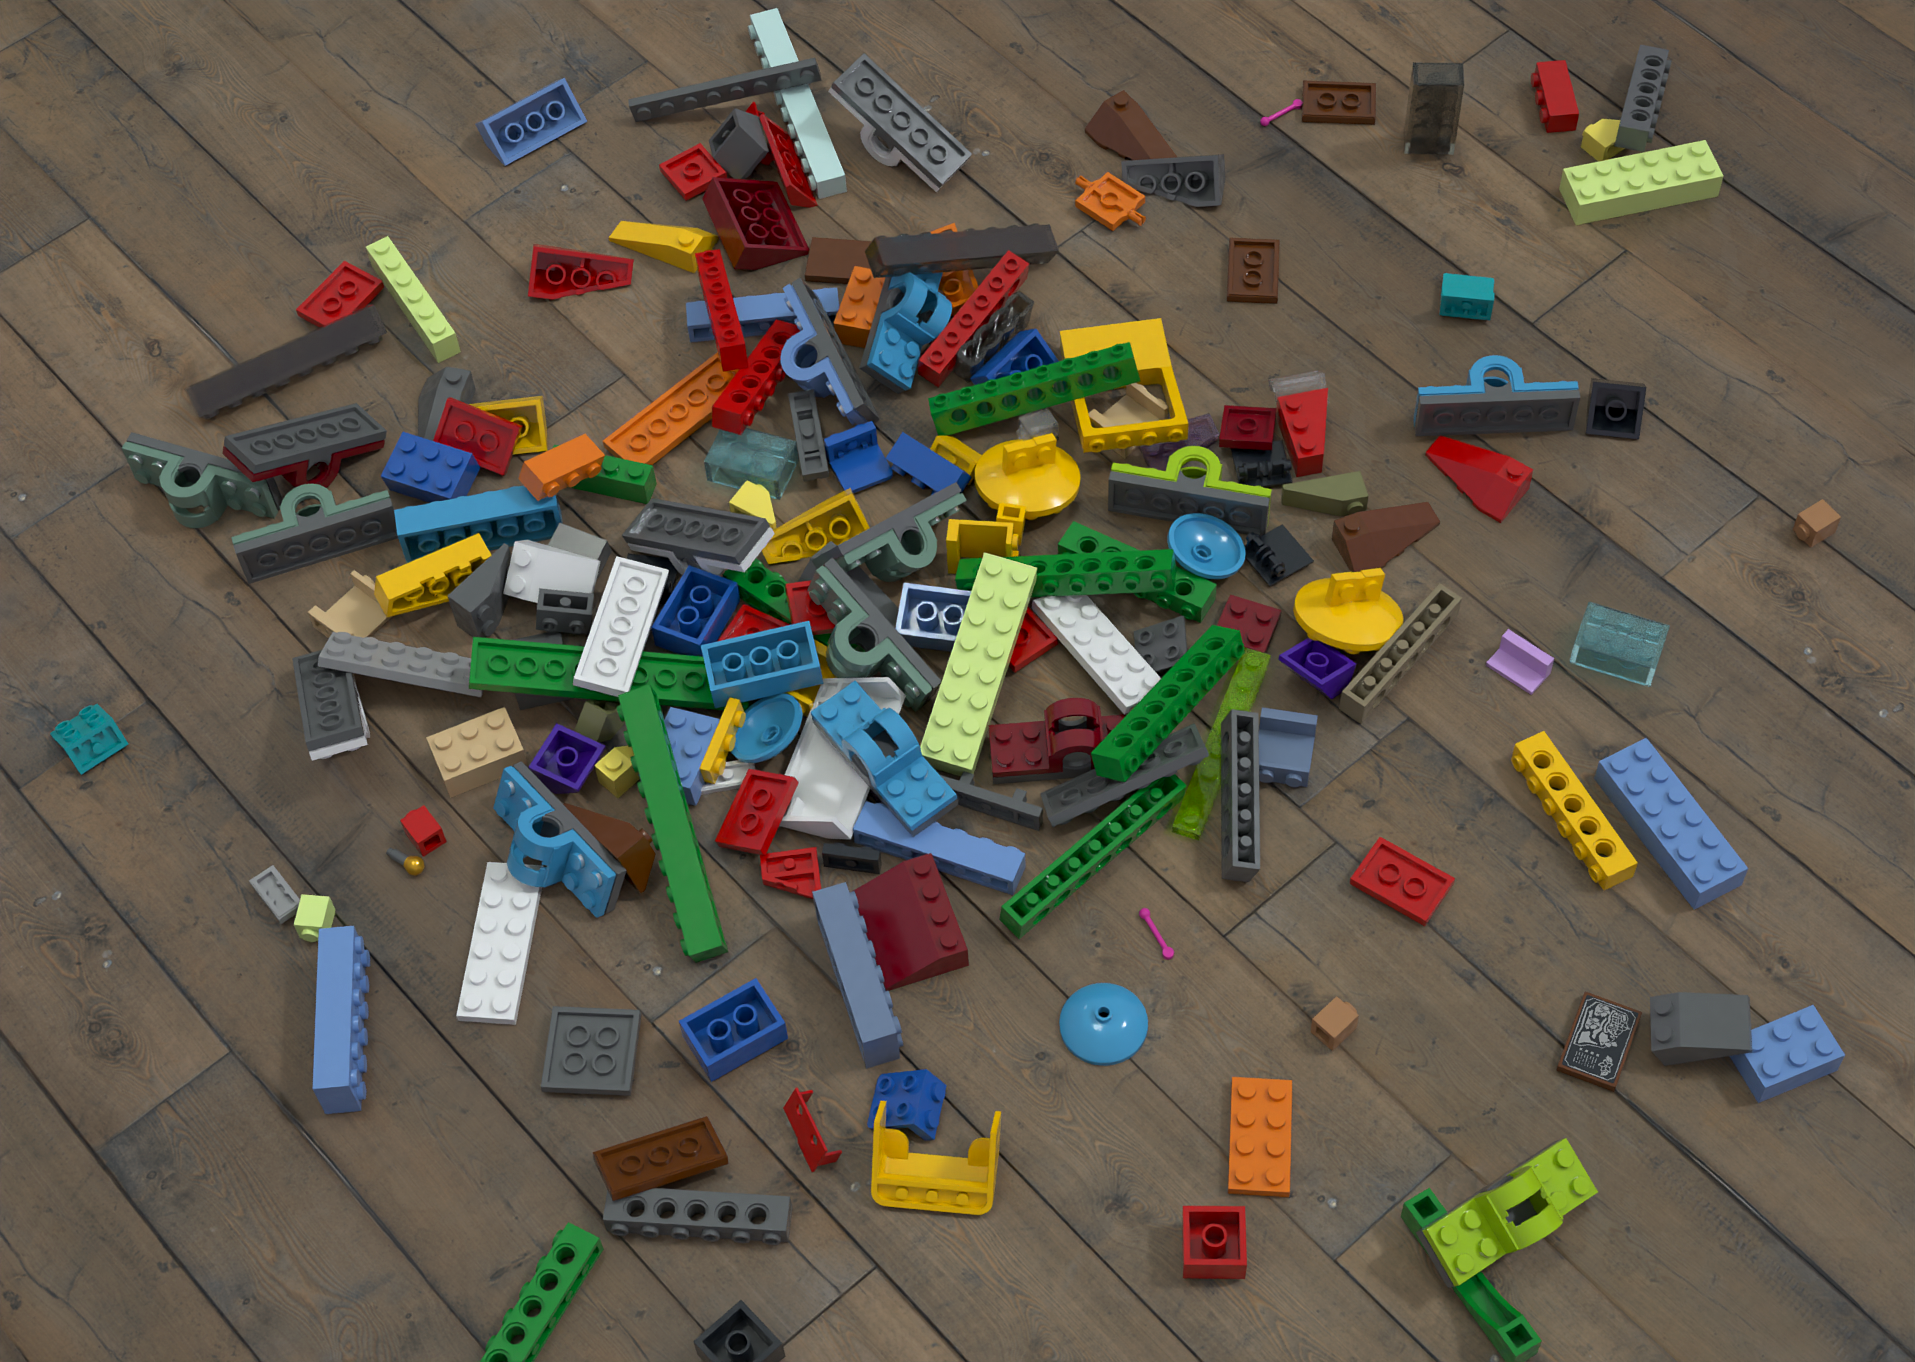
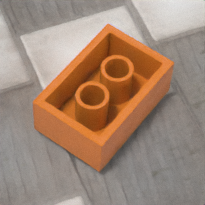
[834,266,887,348]

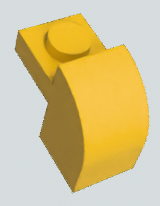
[996,502,1026,546]

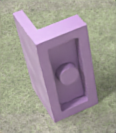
[1486,629,1554,695]

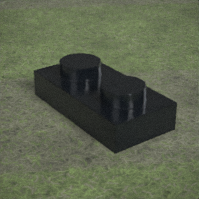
[822,843,882,874]

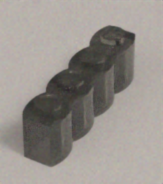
[954,291,1034,383]

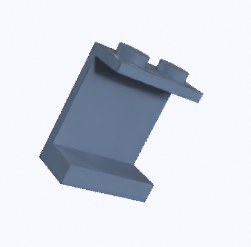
[1259,708,1318,787]

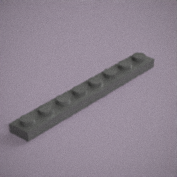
[628,58,822,122]

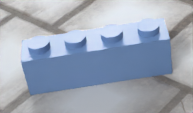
[475,78,587,166]

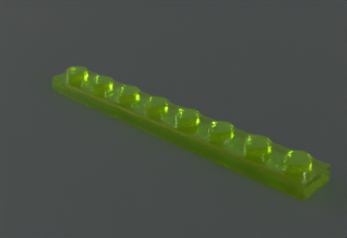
[1172,647,1271,841]

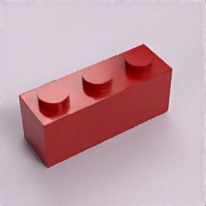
[1531,60,1579,133]

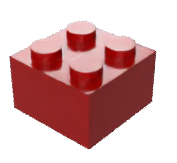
[1182,1206,1247,1279]

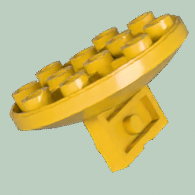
[974,433,1080,520]
[1293,568,1403,654]

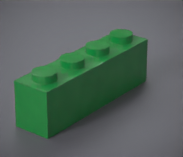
[552,444,657,504]

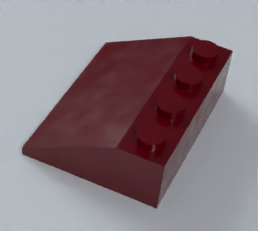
[702,177,810,270]
[853,853,969,991]

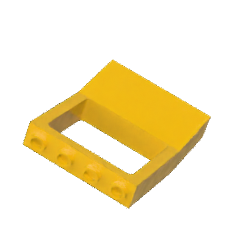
[1060,318,1188,453]

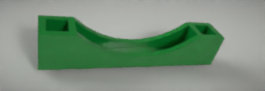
[1401,1188,1542,1362]

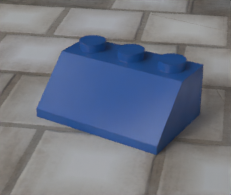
[970,328,1059,385]

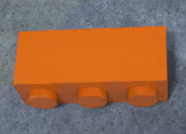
[518,433,605,501]

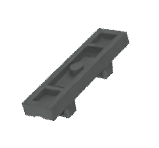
[788,389,829,481]
[940,771,1043,831]

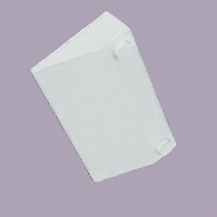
[779,677,906,839]

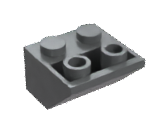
[709,108,769,179]

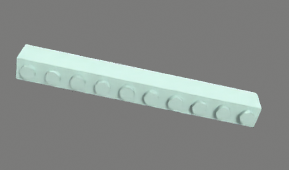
[748,8,847,199]

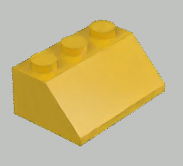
[469,396,548,455]

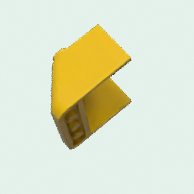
[871,1101,1001,1215]

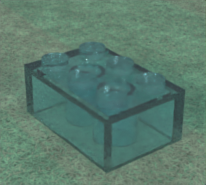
[704,428,799,500]
[1569,602,1670,687]

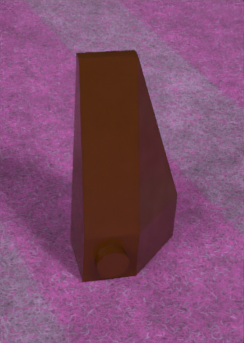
[1085,90,1177,160]
[1332,502,1440,572]
[563,803,656,893]

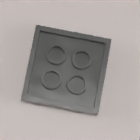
[541,1006,642,1096]

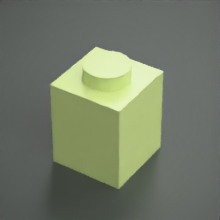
[294,894,336,942]

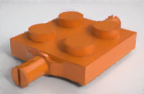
[1075,172,1146,231]

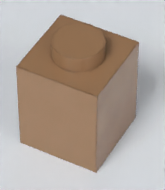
[1793,499,1841,547]
[1311,996,1359,1051]

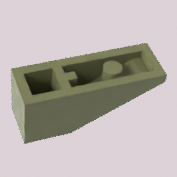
[1281,471,1369,516]

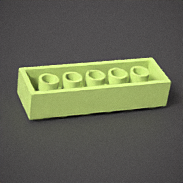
[1559,140,1723,225]

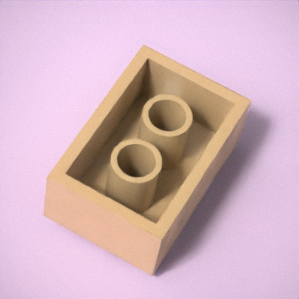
[426,707,529,798]

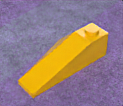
[609,221,719,274]
[762,488,870,564]

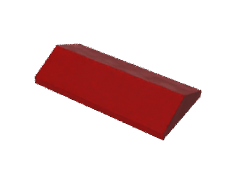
[759,114,818,208]

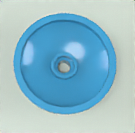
[1167,513,1246,579]
[731,693,803,763]
[1059,983,1148,1066]

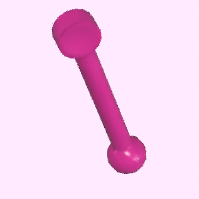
[1260,99,1302,126]
[1139,908,1174,960]

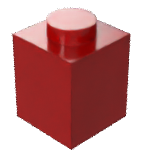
[400,805,447,857]

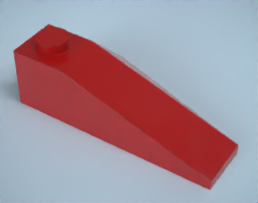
[528,244,634,299]
[1425,435,1533,523]

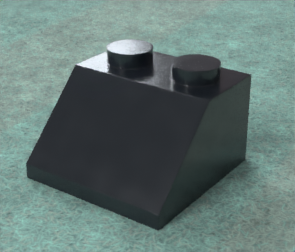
[1586,378,1647,439]

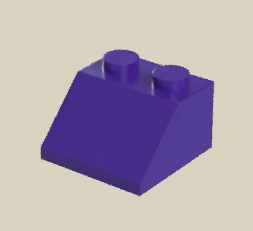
[1278,638,1356,699]
[528,723,606,794]

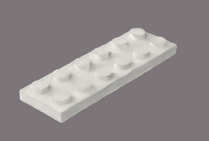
[573,556,669,697]
[1031,595,1161,715]
[456,862,544,1025]

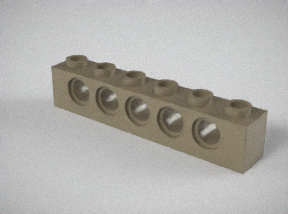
[1339,583,1462,724]

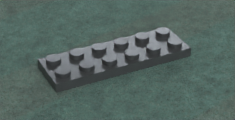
[1040,723,1209,827]

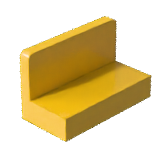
[930,436,982,485]

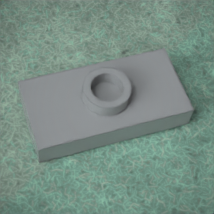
[249,865,300,924]

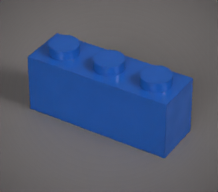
[886,432,972,495]

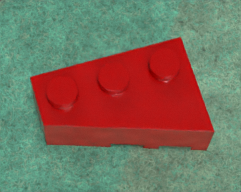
[1276,388,1328,478]

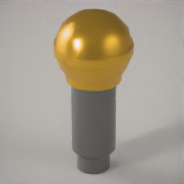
[386,848,425,876]

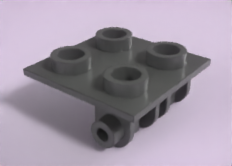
[1134,616,1188,673]

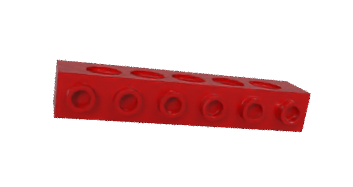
[695,249,748,372]
[918,250,1029,388]
[712,319,800,435]

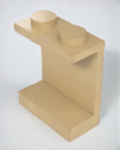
[1088,383,1168,459]
[308,570,393,638]

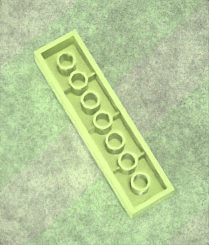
[920,552,1037,776]

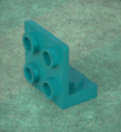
[1439,273,1495,320]
[50,704,129,775]

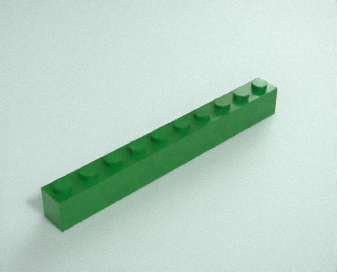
[617,685,728,963]

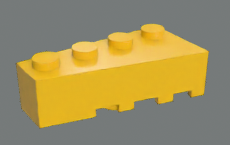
[374,533,491,617]

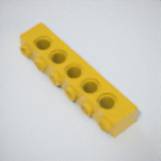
[1511,731,1638,890]

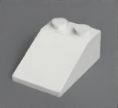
[503,540,601,603]

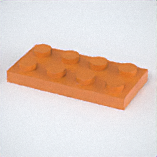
[1228,1077,1292,1197]

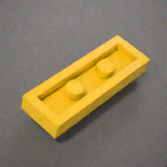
[699,698,746,784]

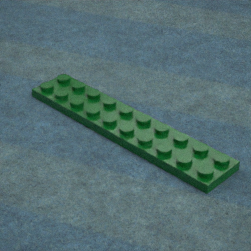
[469,637,748,711]

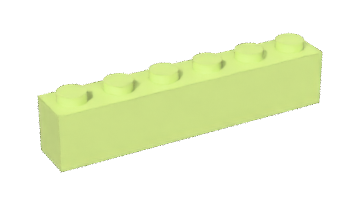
[366,236,461,363]

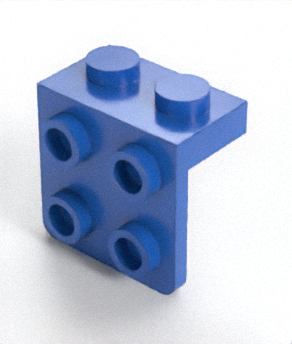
[824,421,893,493]
[867,1069,947,1141]

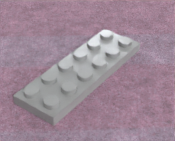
[318,632,484,697]

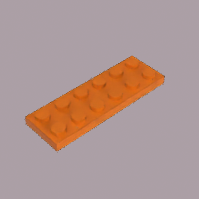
[603,352,739,465]

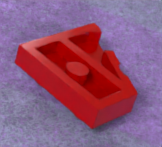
[760,847,821,899]

